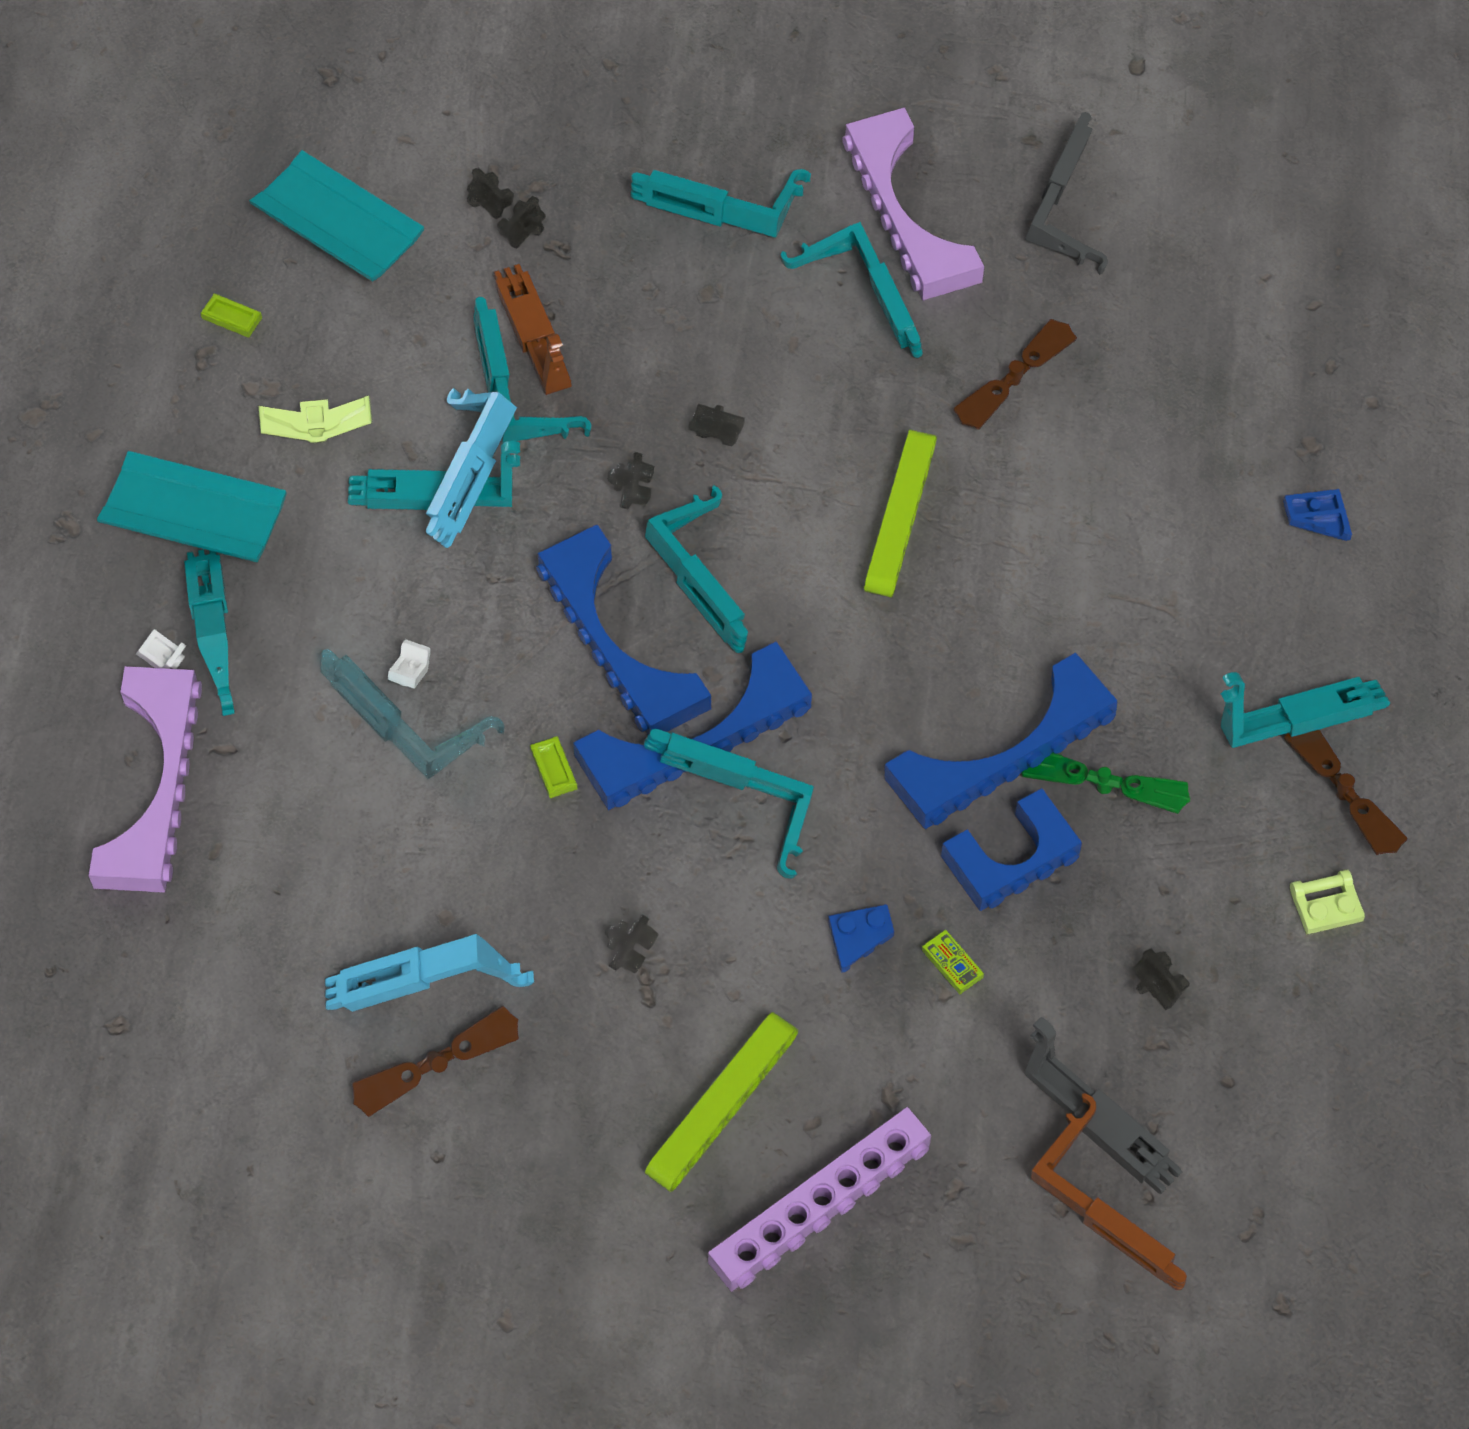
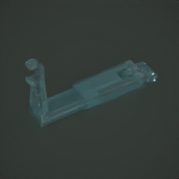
[321,649,504,779]

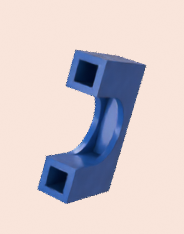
[941,788,1082,911]

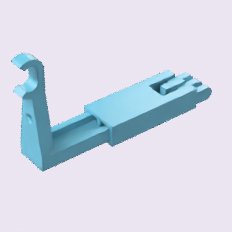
[426,388,517,548]
[325,934,534,1012]

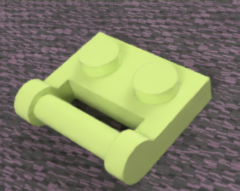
[1290,869,1365,935]

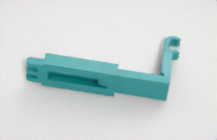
[631,169,811,238]
[781,222,923,358]
[473,297,591,443]
[348,441,520,510]
[645,485,748,653]
[184,549,235,716]
[1220,672,1390,748]
[644,729,814,879]

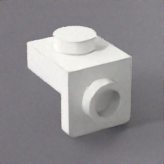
[136,629,186,669]
[388,640,430,689]

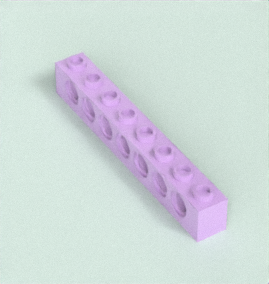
[708,1107,931,1292]

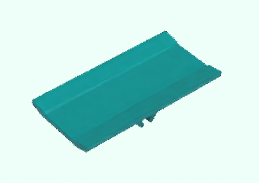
[249,150,424,282]
[97,451,287,562]

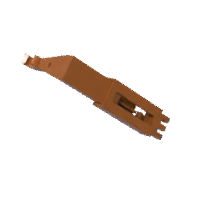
[494,264,572,395]
[1031,1093,1187,1290]

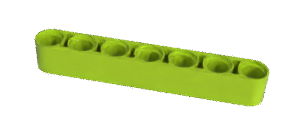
[864,430,937,598]
[645,1012,799,1192]

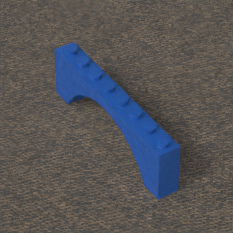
[536,525,711,735]
[573,641,812,810]
[885,653,1117,829]

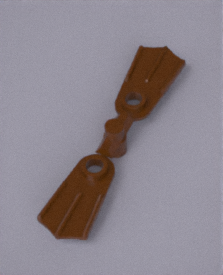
[954,319,1077,430]
[1284,730,1407,855]
[352,1006,519,1117]

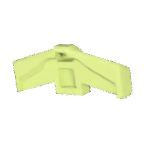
[258,396,372,443]

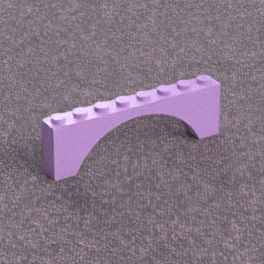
[843,107,984,300]
[89,666,202,892]

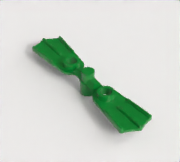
[1022,753,1190,814]

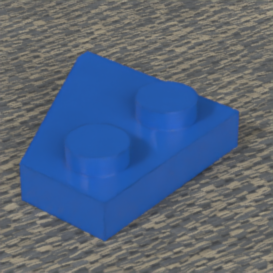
[1283,489,1352,541]
[828,905,894,973]

